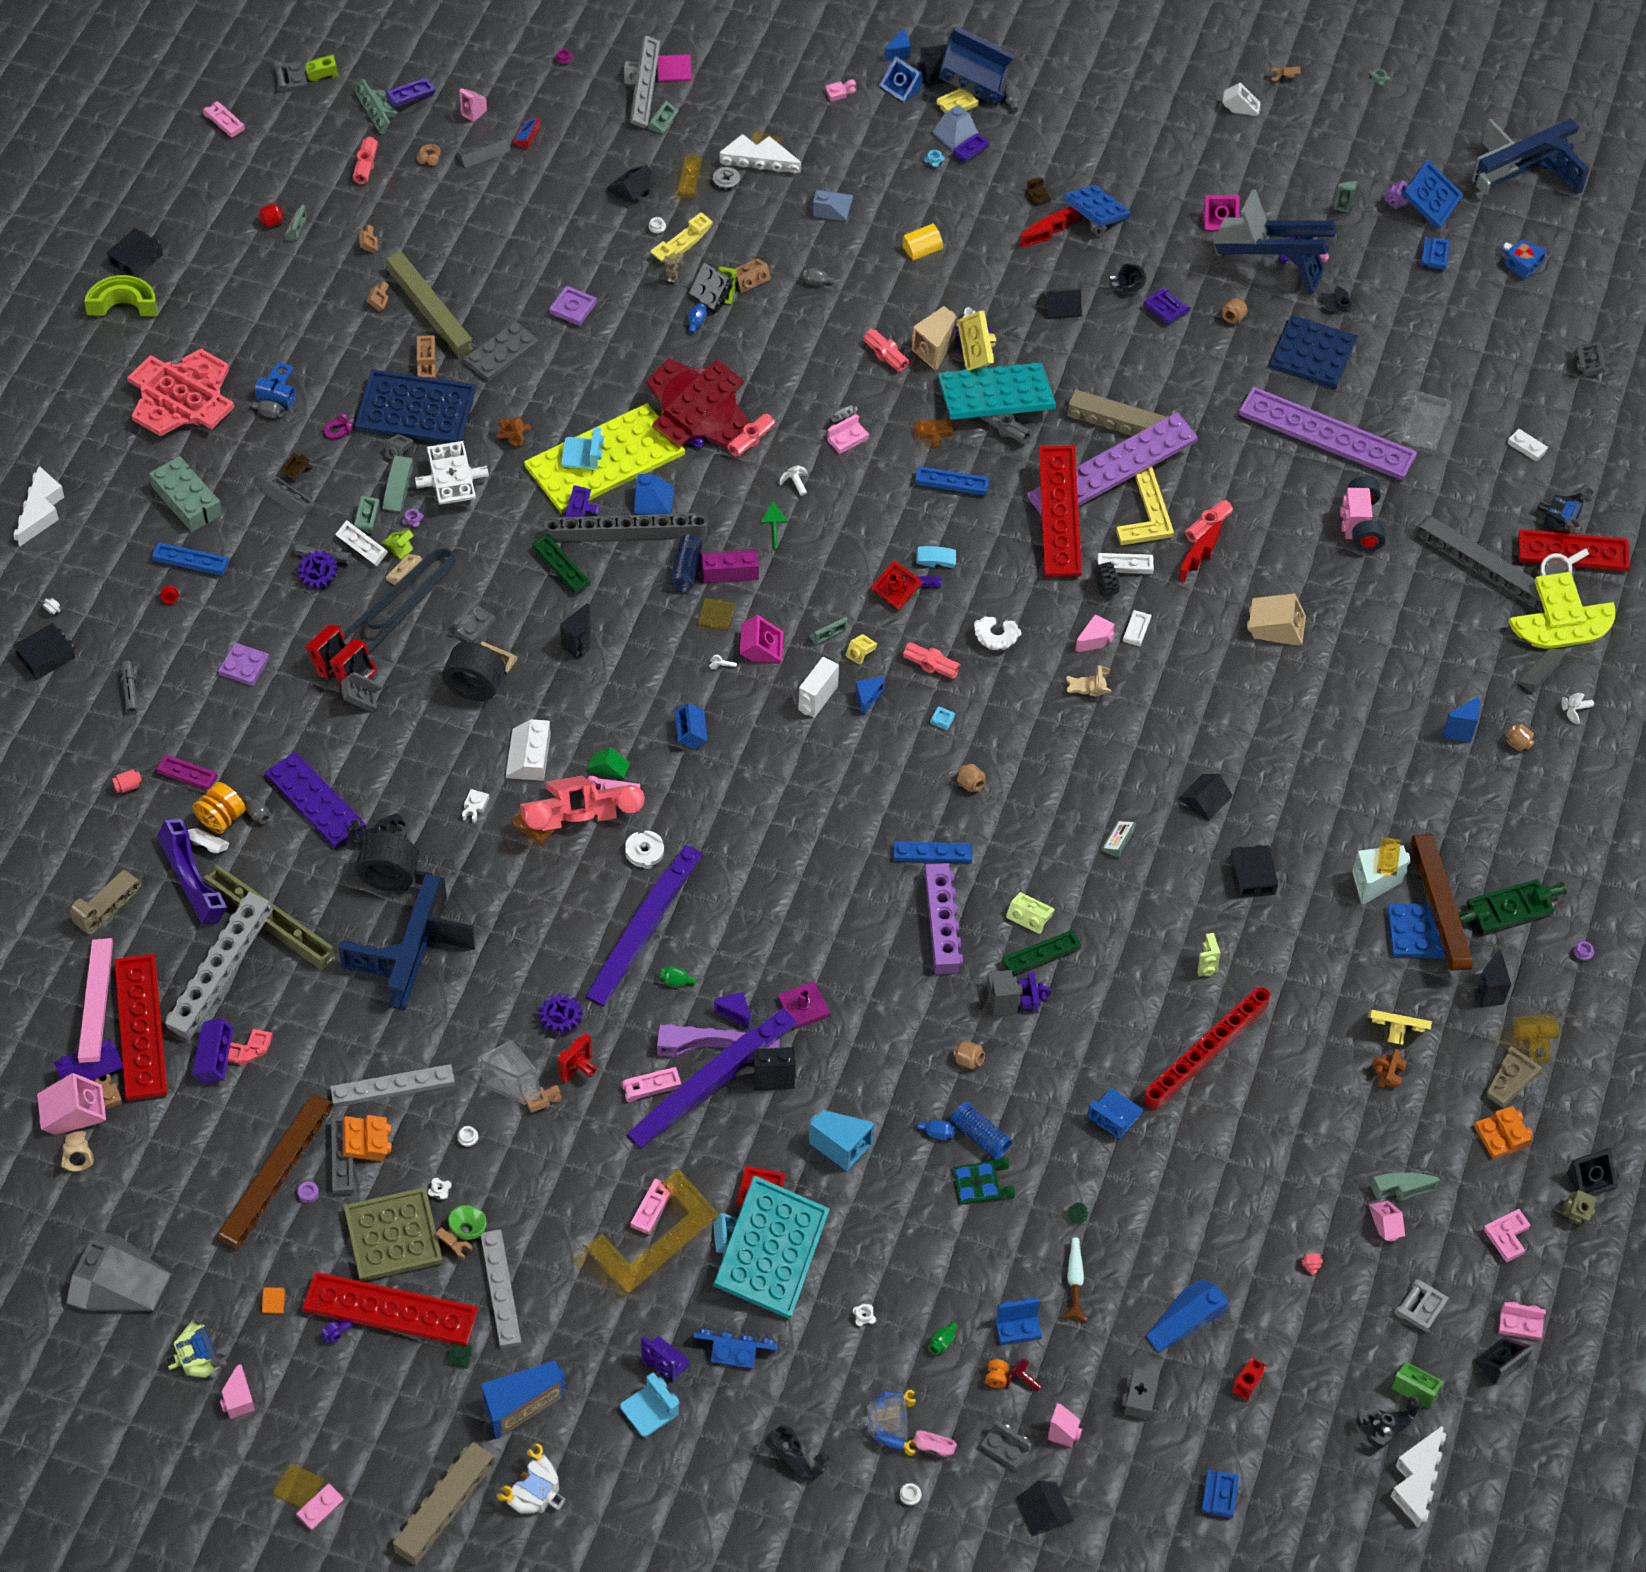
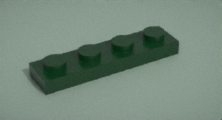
[532,535,590,594]
[1002,930,1081,976]

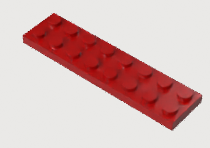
[1039,445,1082,577]
[115,953,168,1101]
[303,1272,478,1347]

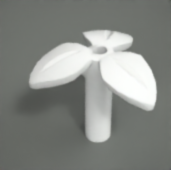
[779,465,808,496]
[1561,693,1594,724]

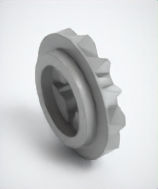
[713,167,740,189]
[830,405,858,422]

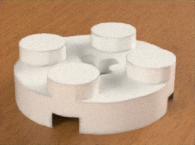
[626,831,664,869]

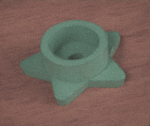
[1370,69,1390,86]

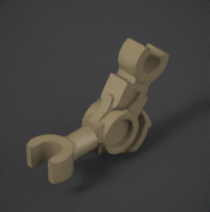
[663,253,684,282]

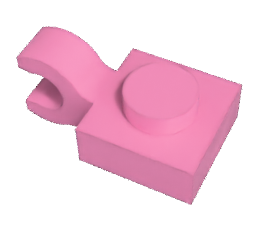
[825,80,856,102]

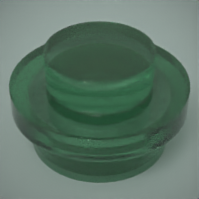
[1068,1202,1089,1223]

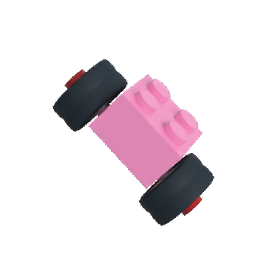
[1340,476,1386,552]

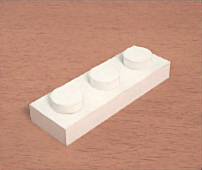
[335,520,388,566]
[1098,553,1154,574]

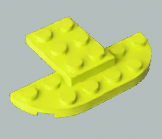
[1508,572,1615,649]

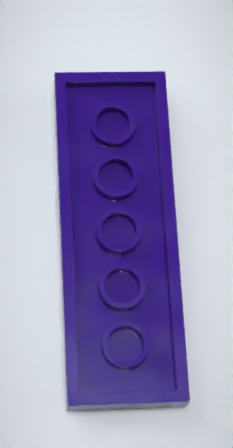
[265,751,366,850]

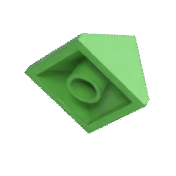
[1391,1362,1444,1409]

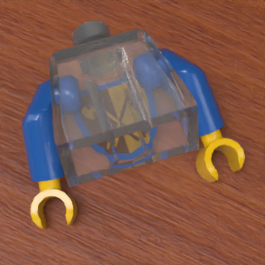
[857,1390,916,1456]

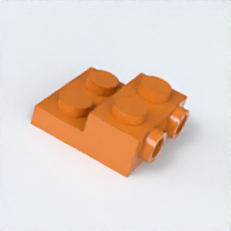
[1474,1106,1533,1159]
[342,1115,391,1161]

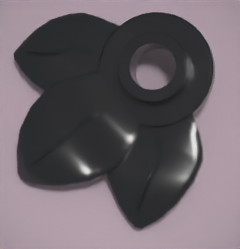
[1320,286,1352,312]

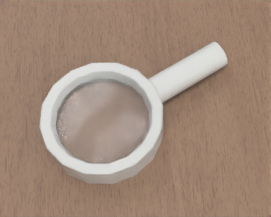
[1540,548,1589,576]

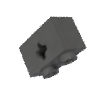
[1122,1368,1160,1420]

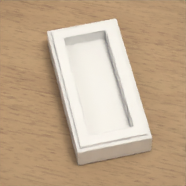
[1123,610,1151,647]

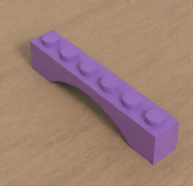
[657,1024,780,1061]

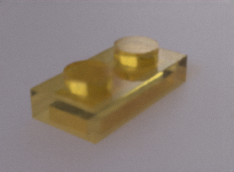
[1377,837,1401,876]

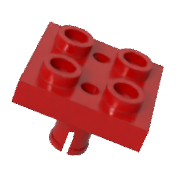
[871,560,923,611]
[557,1033,597,1083]

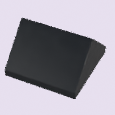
[1042,288,1082,319]
[1179,774,1233,821]
[1567,1148,1618,1196]
[1474,1337,1532,1385]
[1017,1481,1074,1536]

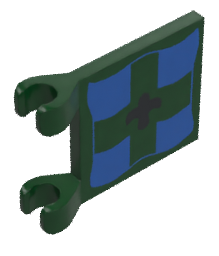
[953,1156,1015,1205]

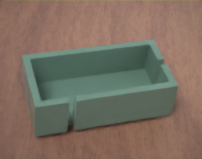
[149,456,222,532]

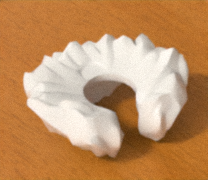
[974,617,1021,650]

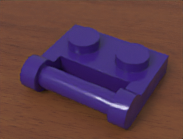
[1144,287,1190,325]

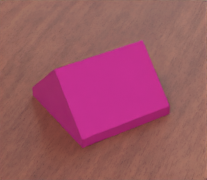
[657,55,692,82]
[1202,195,1240,230]

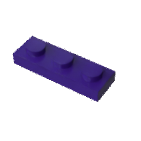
[385,78,436,107]

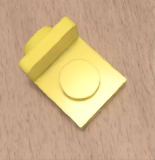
[846,634,877,665]

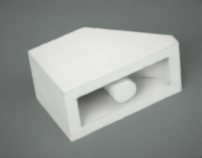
[1222,83,1260,116]

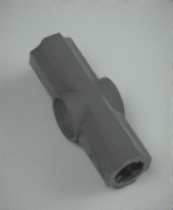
[981,414,1032,444]

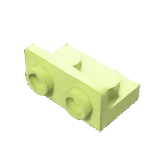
[1006,892,1055,934]
[1198,933,1220,976]

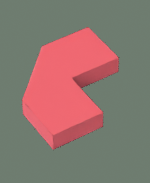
[227,1029,273,1066]

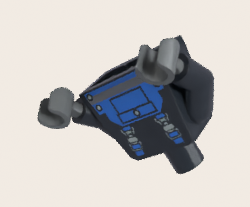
[1537,487,1593,534]

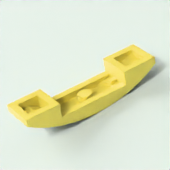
[650,212,713,263]

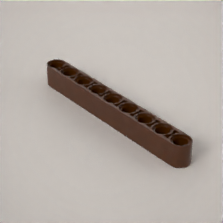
[1411,834,1472,971]
[218,1094,333,1249]

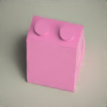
[37,1073,106,1135]

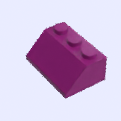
[701,548,759,583]

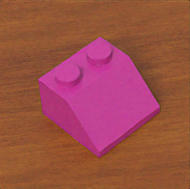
[740,615,783,663]

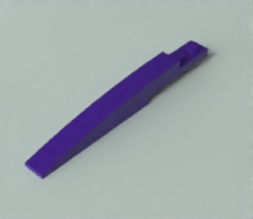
[586,844,702,1007]
[628,1008,797,1149]

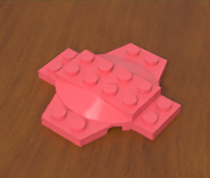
[127,349,234,436]

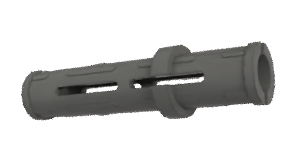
[295,543,351,565]
[120,661,138,714]

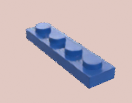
[915,466,989,496]
[152,542,229,576]
[894,841,972,864]

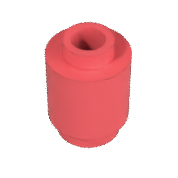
[112,769,142,793]

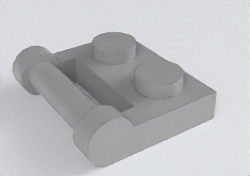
[1394,1280,1449,1332]

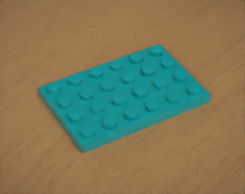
[938,363,1056,420]
[713,1176,830,1319]

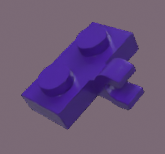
[565,485,600,517]

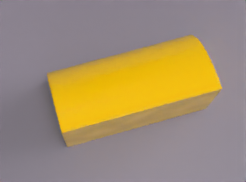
[903,224,943,260]

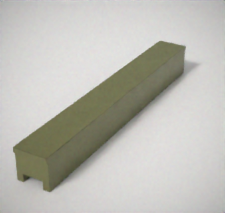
[386,252,473,359]
[204,864,336,971]

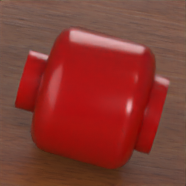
[258,203,285,228]

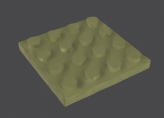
[344,1187,443,1282]

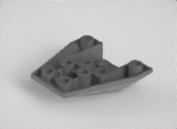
[66,1231,171,1312]

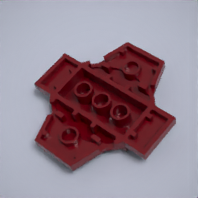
[646,358,750,449]

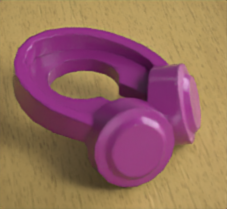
[324,413,352,440]

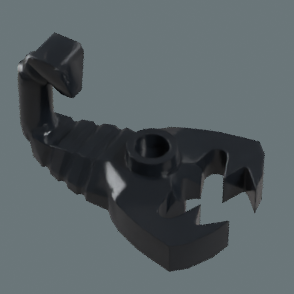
[347,813,407,846]
[1356,1396,1422,1449]
[765,1425,830,1481]

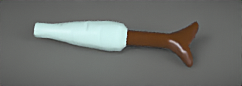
[1062,1238,1089,1323]

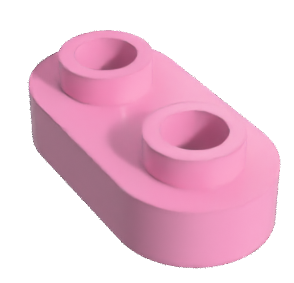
[913,1431,957,1456]

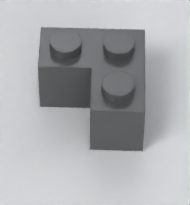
[987,970,1022,1017]

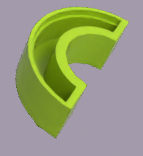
[84,275,158,316]

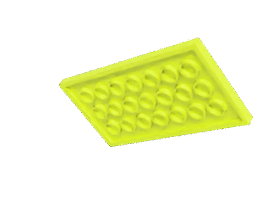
[524,403,685,514]

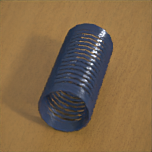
[670,535,703,591]

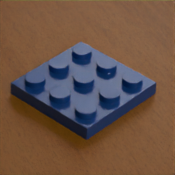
[1402,160,1463,229]
[1062,185,1131,227]
[1388,903,1446,958]

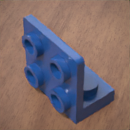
[1087,1088,1143,1139]
[995,1297,1042,1346]

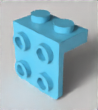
[562,427,604,470]
[620,1372,680,1437]

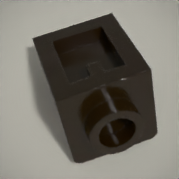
[1026,177,1051,207]
[281,452,313,481]

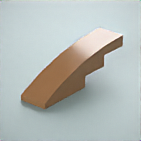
[417,335,436,379]

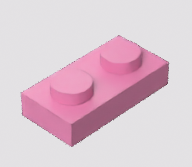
[296,1484,344,1531]

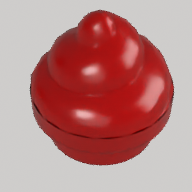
[160,586,179,604]

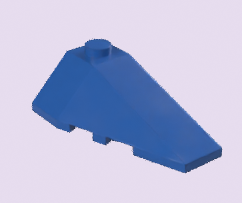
[1146,1279,1229,1353]

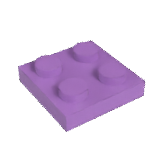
[549,286,597,326]
[218,643,270,686]

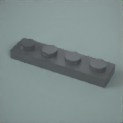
[331,1117,354,1195]

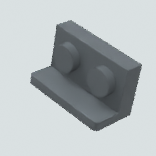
[454,600,496,643]
[980,1420,1031,1471]

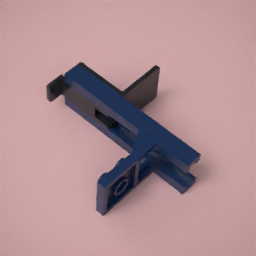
[338,870,476,1010]

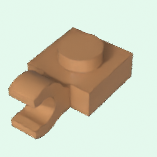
[1270,67,1300,81]
[359,224,378,254]
[366,281,388,312]
[523,1085,562,1113]
[436,1228,473,1259]

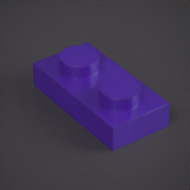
[953,133,989,163]

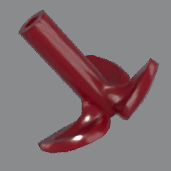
[1006,1358,1042,1392]

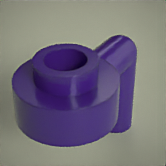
[321,1320,353,1343]

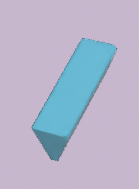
[713,1213,737,1253]

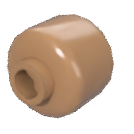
[1222,298,1247,324]
[1505,724,1535,752]
[957,764,985,792]
[954,1041,985,1069]

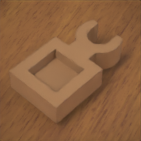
[95,1073,122,1109]

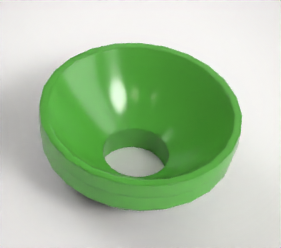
[448,1205,487,1240]

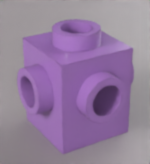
[1384,180,1409,210]

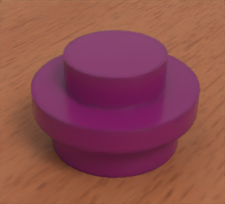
[555,49,572,64]

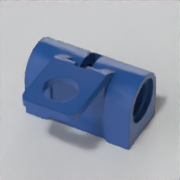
[255,362,296,410]

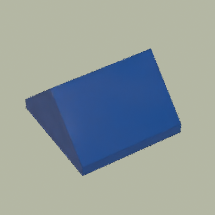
[879,57,922,102]
[1442,697,1480,742]

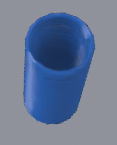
[951,1102,1012,1160]

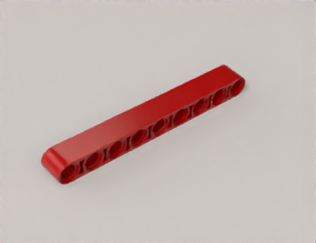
[1144,987,1270,1110]

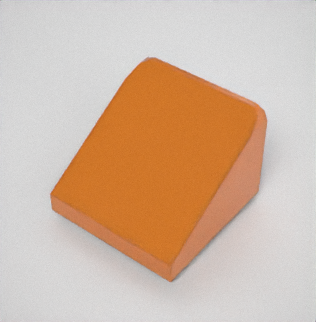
[262,1287,286,1314]

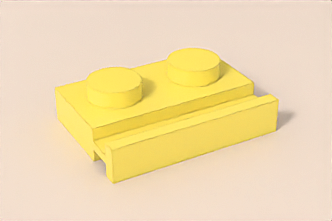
[937,89,978,113]

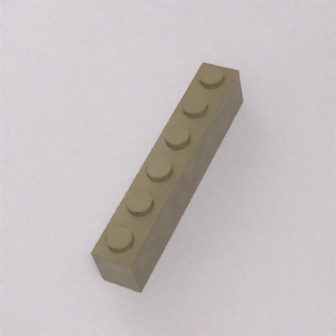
[1067,389,1168,436]
[393,1442,495,1566]

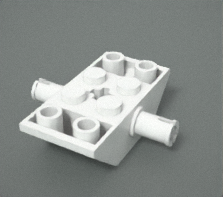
[415,441,489,505]

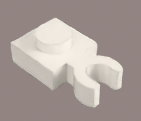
[462,789,489,823]

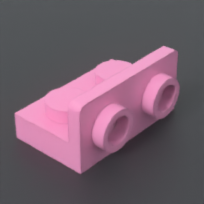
[827,414,869,454]
[1498,1302,1546,1341]

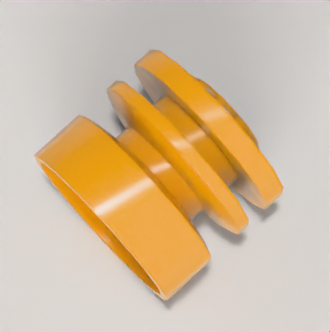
[192,782,245,834]

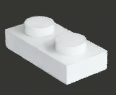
[1508,429,1548,462]
[188,827,229,853]

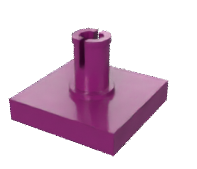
[778,981,830,1030]

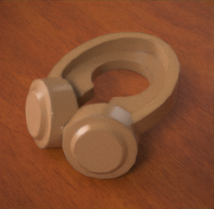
[417,144,440,166]

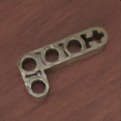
[70,870,141,934]

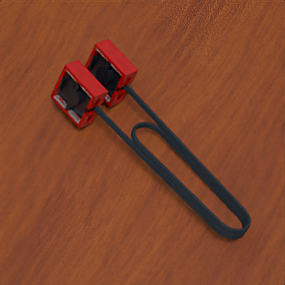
[305,548,455,689]

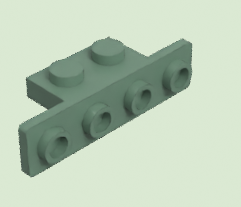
[355,79,397,135]

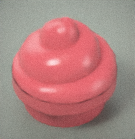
[1302,1254,1323,1275]

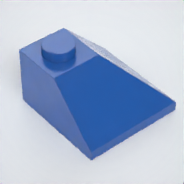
[634,474,674,515]

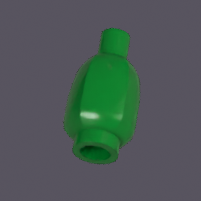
[659,966,696,987]
[928,1322,958,1355]

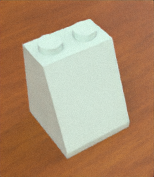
[1353,845,1410,904]

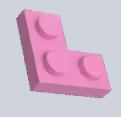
[1483,1209,1530,1263]

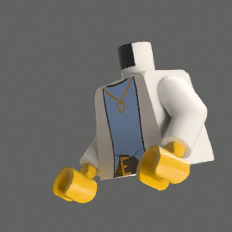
[497,1444,565,1513]

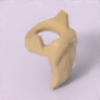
[1067,665,1111,696]
[62,1131,94,1171]

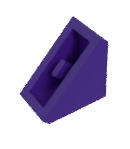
[714,992,751,1028]

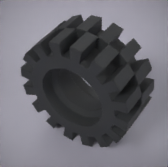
[1094,562,1120,597]

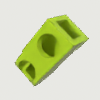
[305,55,339,81]

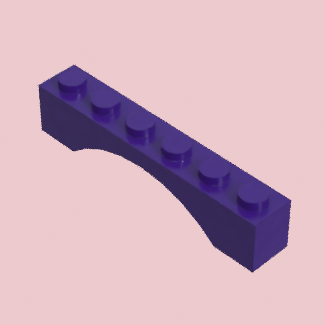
[157,819,227,924]

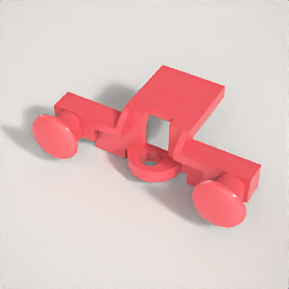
[520,776,645,831]

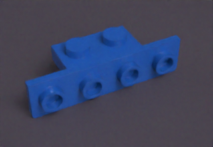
[693,1328,779,1368]

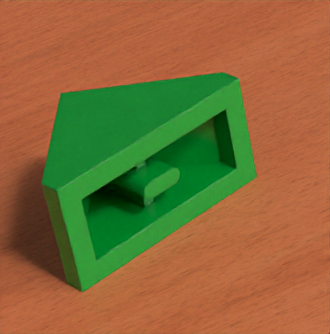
[587,748,630,780]

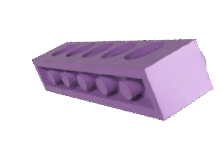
[925,863,963,975]

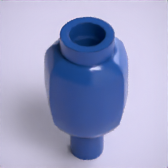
[688,303,707,334]
[918,1120,956,1140]

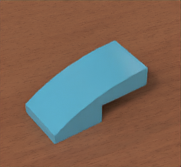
[916,546,956,569]

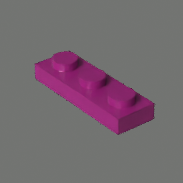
[156,754,218,791]

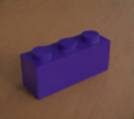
[192,1018,234,1084]
[53,1039,123,1080]

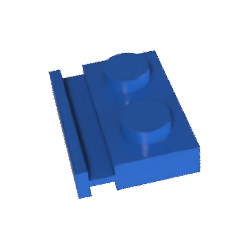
[1421,237,1450,270]
[1201,1469,1239,1518]

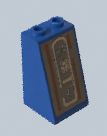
[481,1360,566,1439]

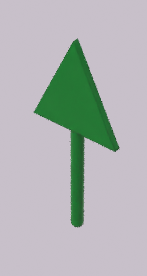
[761,501,788,549]

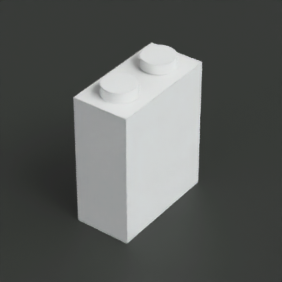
[798,657,839,718]

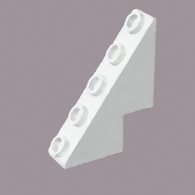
[720,134,801,173]
[14,467,64,546]
[1391,1426,1446,1528]

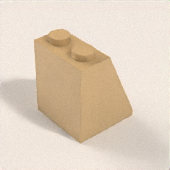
[912,306,956,370]
[1247,594,1306,646]

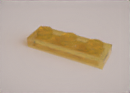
[678,155,702,198]

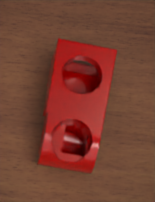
[1231,1357,1268,1401]

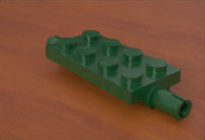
[1458,879,1567,935]

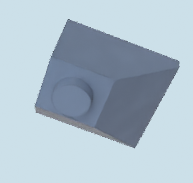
[932,104,979,152]
[813,190,853,222]

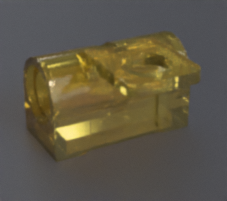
[1513,1014,1559,1063]

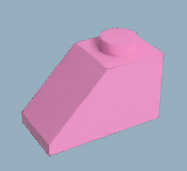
[459,89,487,122]
[1075,615,1115,652]
[1369,1200,1405,1241]
[220,1365,255,1419]
[1048,1403,1082,1448]

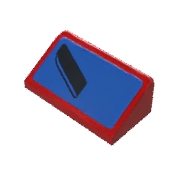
[513,118,541,149]

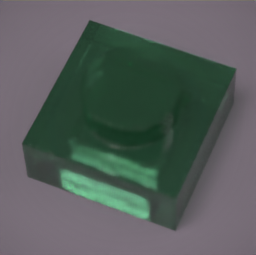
[447,1343,473,1368]

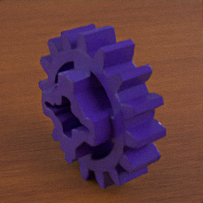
[297,550,339,590]
[539,993,583,1035]

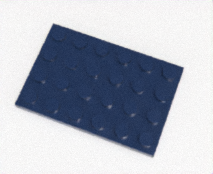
[355,369,476,444]

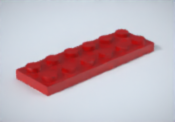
[1518,529,1630,572]

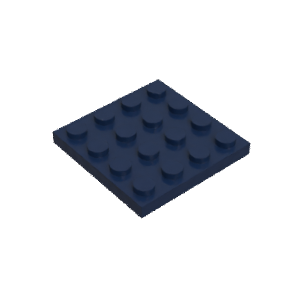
[1269,315,1358,389]

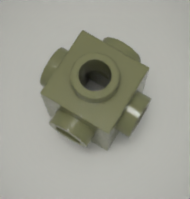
[1563,1190,1597,1224]

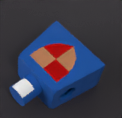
[1501,240,1547,280]

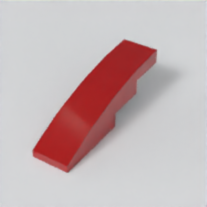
[1019,207,1079,248]
[1178,520,1222,582]

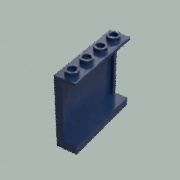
[938,26,1014,106]

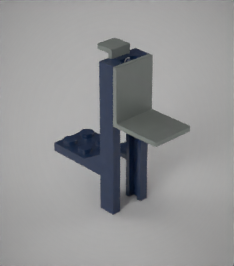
[1472,118,1589,195]
[1214,190,1337,293]

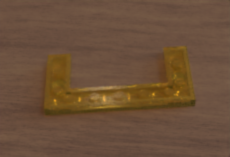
[585,1169,719,1295]

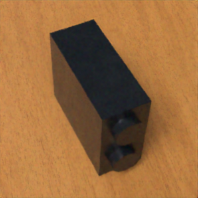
[107,228,163,278]
[14,623,75,680]
[1229,845,1278,898]
[753,1047,796,1091]

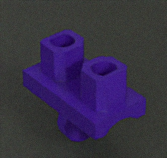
[1018,972,1051,1014]

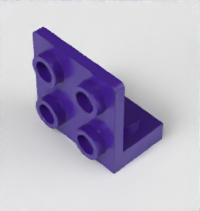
[641,1335,690,1382]

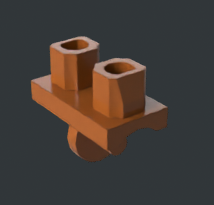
[496,417,531,446]
[1372,1049,1407,1088]

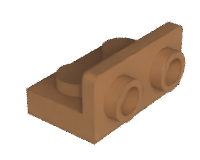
[735,258,771,292]

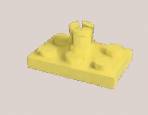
[957,311,996,370]
[1368,1010,1432,1045]

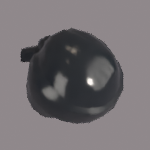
[1109,263,1147,292]

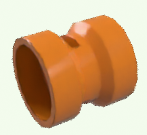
[985,1359,1009,1388]

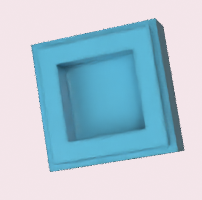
[930,706,955,730]

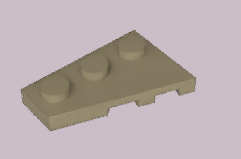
[1487,1046,1542,1108]

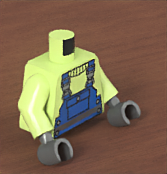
[165,1309,227,1378]

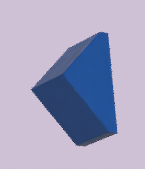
[885,29,911,61]
[855,677,885,715]

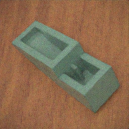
[382,455,413,514]
[1370,1173,1440,1202]

